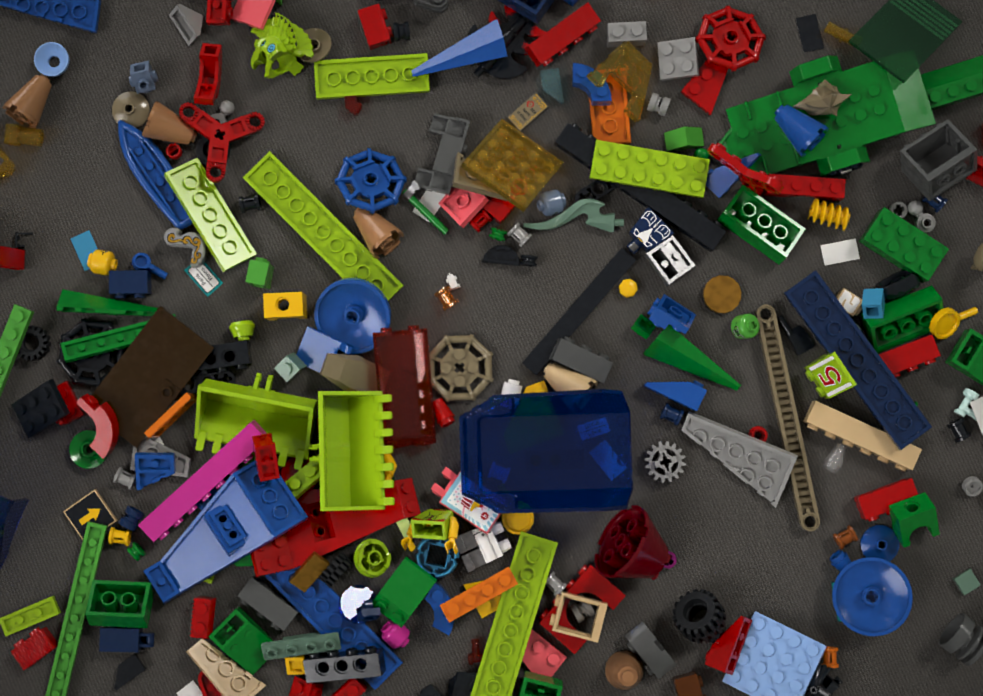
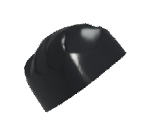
[876,270,920,300]

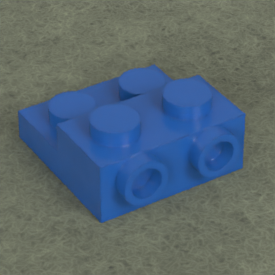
[647,294,696,334]

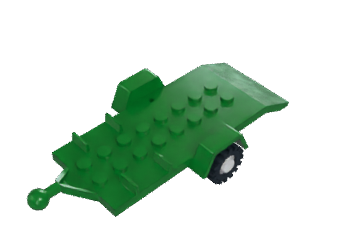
[694,51,936,177]

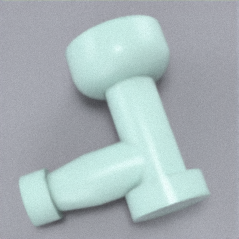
[954,388,979,421]

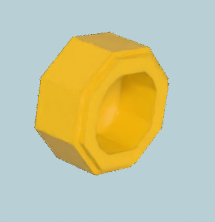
[619,279,638,298]

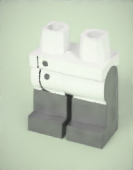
[455,521,512,573]

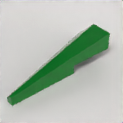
[57,289,158,316]
[643,324,741,391]

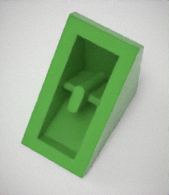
[664,127,704,152]

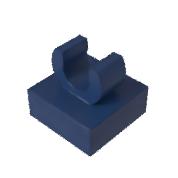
[356,599,381,622]

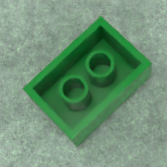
[85,580,154,628]

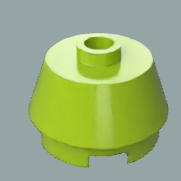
[353,539,391,578]

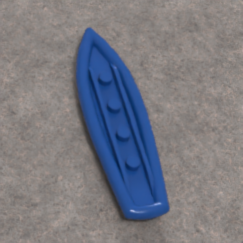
[118,120,193,230]

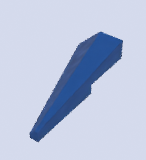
[411,19,507,77]

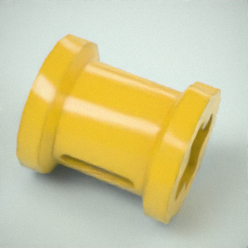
[108,527,132,546]

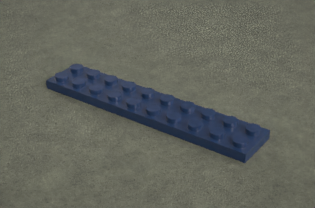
[783,270,932,450]

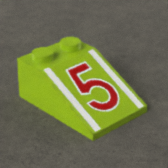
[804,352,857,399]

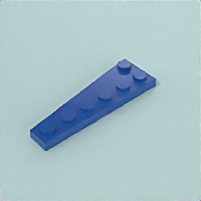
[0,0,101,33]

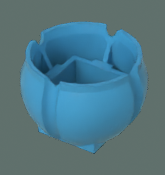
[415,539,459,578]

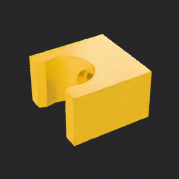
[263,292,307,321]

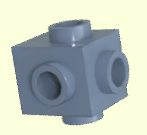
[129,60,158,94]

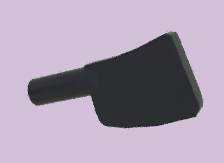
[777,315,815,356]

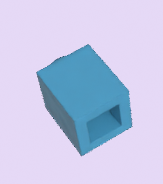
[862,288,885,319]

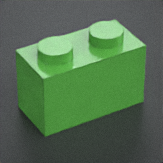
[245,257,274,290]

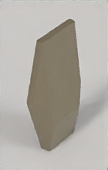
[320,353,389,391]

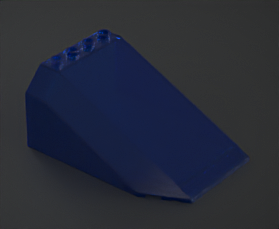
[459,389,633,513]

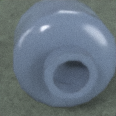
[537,189,566,216]

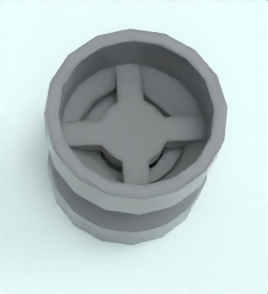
[647,92,671,116]
[570,602,596,623]

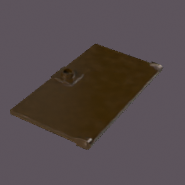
[92,306,214,448]

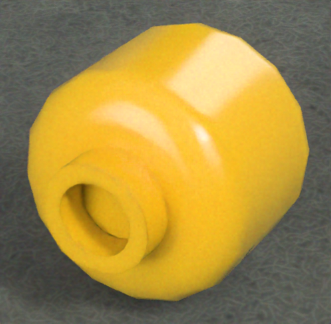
[87,249,118,276]

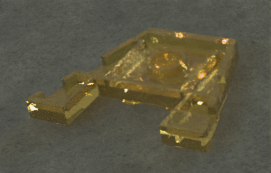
[586,41,653,122]

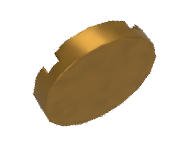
[703,275,741,313]

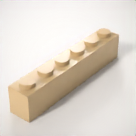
[803,401,922,472]

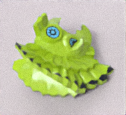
[249,13,314,78]

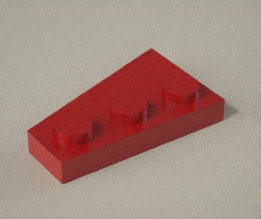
[681,49,731,115]

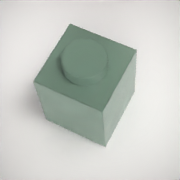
[274,352,307,382]

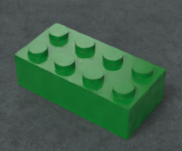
[859,207,949,283]

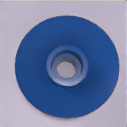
[860,525,899,561]

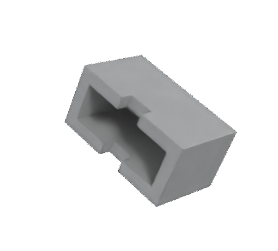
[606,21,647,48]

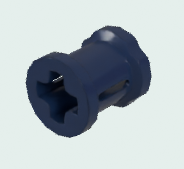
[922,195,948,213]
[660,403,684,426]

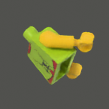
[401,509,459,554]

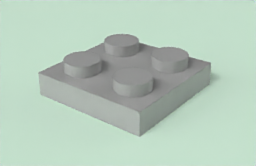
[657,37,699,81]

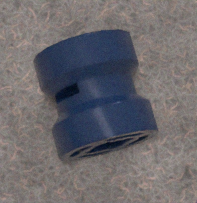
[118,505,145,532]

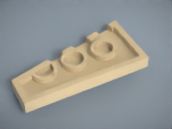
[186,638,266,696]

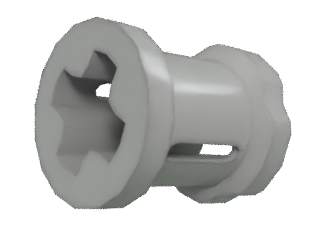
[507,222,532,247]
[113,467,136,490]
[545,571,567,597]

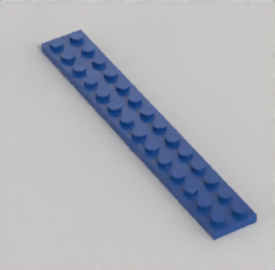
[196,478,403,690]

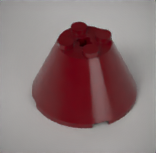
[595,505,671,580]

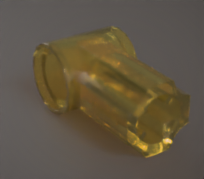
[4,124,44,146]

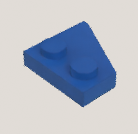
[135,452,176,490]

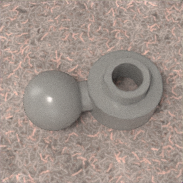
[211,100,235,133]
[907,200,936,233]

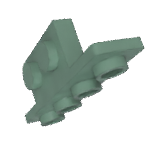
[261,632,341,660]

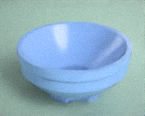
[34,42,70,77]

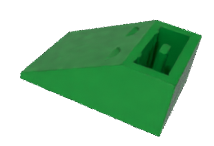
[945,328,983,385]
[208,606,274,675]
[518,671,563,696]

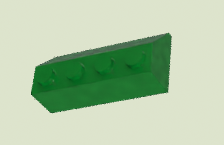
[921,55,983,111]
[717,185,806,265]
[861,285,943,353]

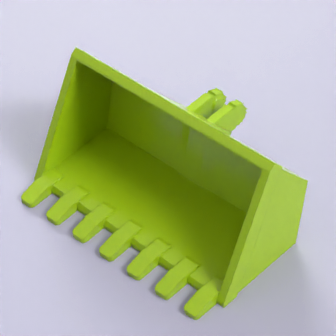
[194,373,318,470]
[309,391,395,511]

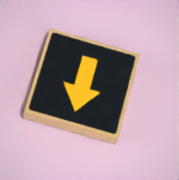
[63,489,118,540]

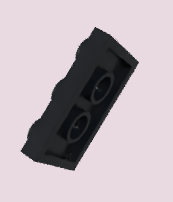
[11,379,70,438]

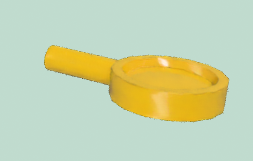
[929,307,978,339]
[497,483,534,535]

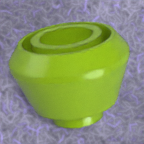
[229,320,255,341]

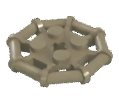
[425,334,494,402]

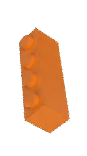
[440,567,518,623]

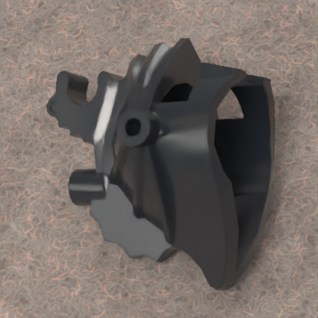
[804,663,843,696]

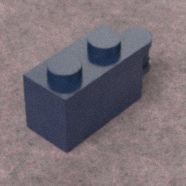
[99,626,155,652]

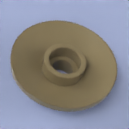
[299,28,332,62]
[112,91,150,128]

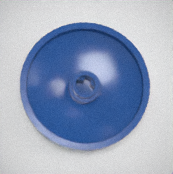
[314,278,391,354]
[832,557,913,636]

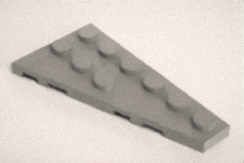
[682,411,798,508]

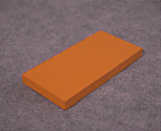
[589,68,631,144]

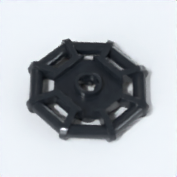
[57,318,126,387]

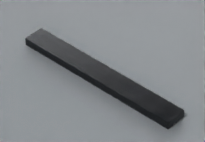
[522,248,636,375]

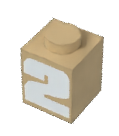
[836,288,862,317]

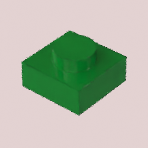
[630,314,655,339]

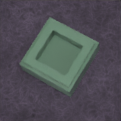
[952,568,981,595]

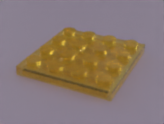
[461,119,563,212]

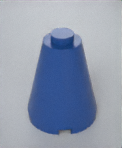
[774,105,829,157]

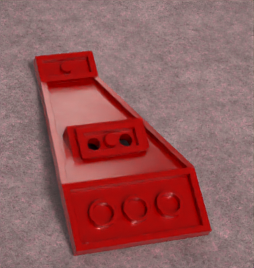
[251,477,421,577]

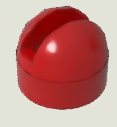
[166,143,183,160]

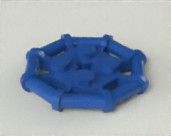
[335,148,407,214]

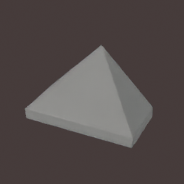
[169,4,204,46]

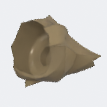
[793,80,852,116]

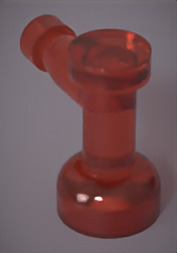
[468,639,483,665]

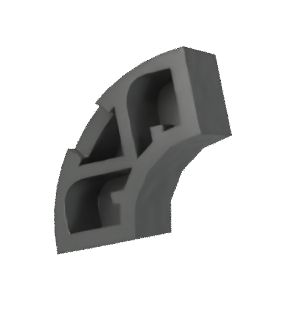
[625,621,677,679]

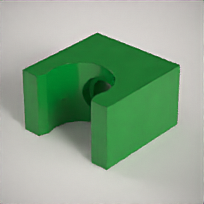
[889,492,940,548]

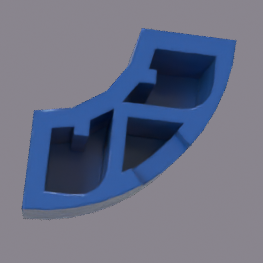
[572,63,612,106]
[425,582,454,635]

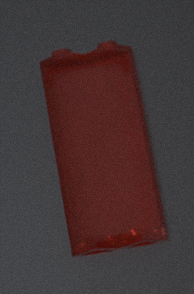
[373,325,436,449]

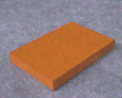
[144,392,197,438]

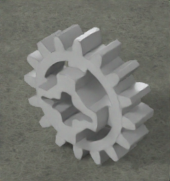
[644,441,686,483]

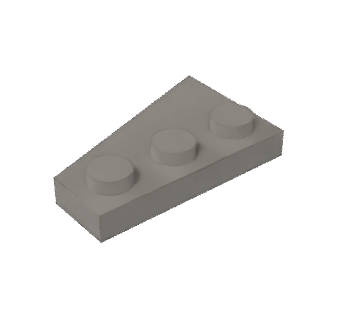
[130,436,191,477]

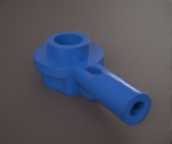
[132,253,168,280]

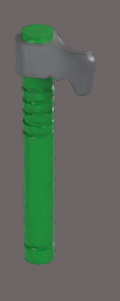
[401,180,449,235]

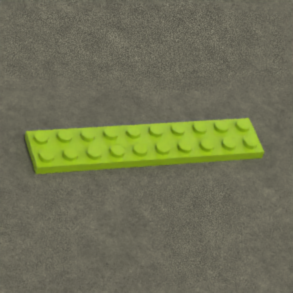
[243,151,404,302]
[470,531,558,696]

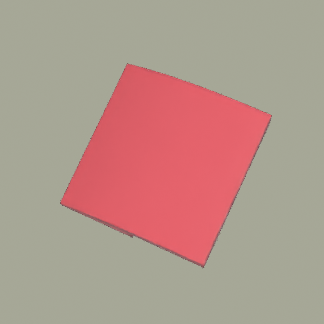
[231,0,276,30]

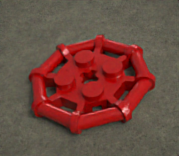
[695,6,766,72]

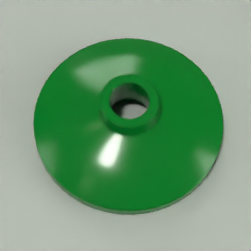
[69,430,106,469]

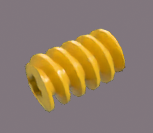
[807,198,851,231]

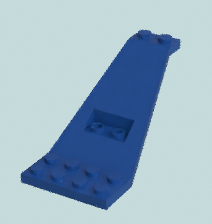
[143,460,308,604]

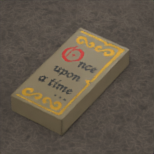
[507,93,549,132]

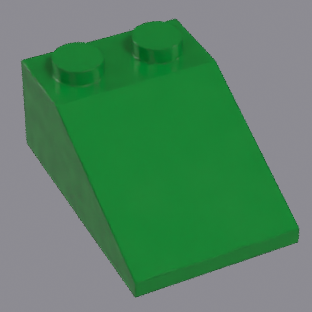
[372,556,437,628]

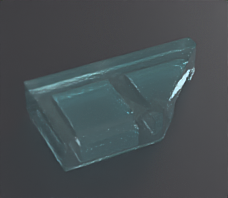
[540,68,564,104]

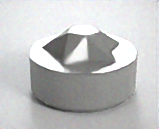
[962,476,983,497]

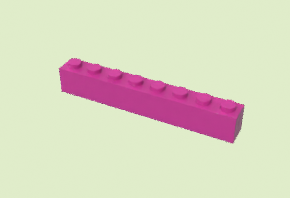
[138,420,267,542]

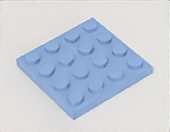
[722,611,827,696]

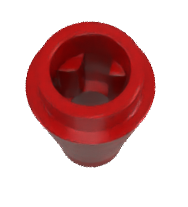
[432,398,455,428]

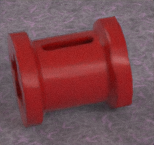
[469,208,493,233]

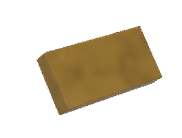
[289,551,329,593]

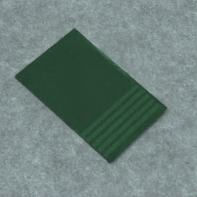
[848,0,963,83]

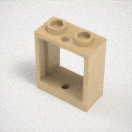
[549,591,608,643]

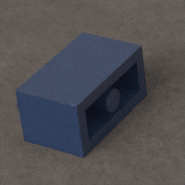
[109,270,151,299]

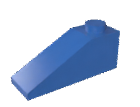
[706,153,761,198]
[643,380,707,411]

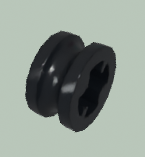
[520,255,538,267]

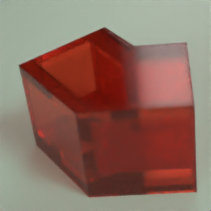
[345,96,363,117]

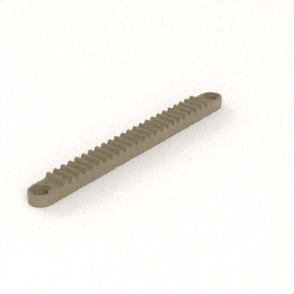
[755,304,820,531]

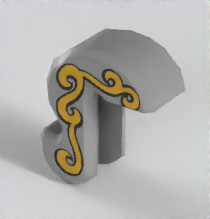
[164,228,208,268]

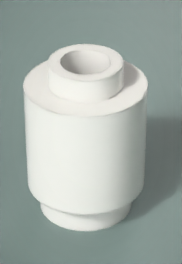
[500,379,523,408]

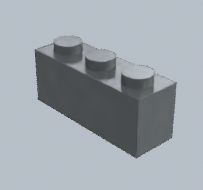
[549,336,613,384]
[238,576,299,631]

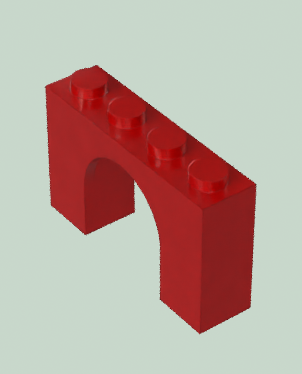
[539,563,626,654]

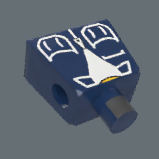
[627,207,674,254]

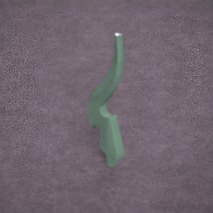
[523,198,624,232]

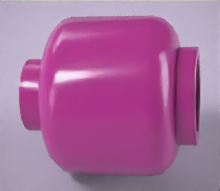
[381,620,410,649]

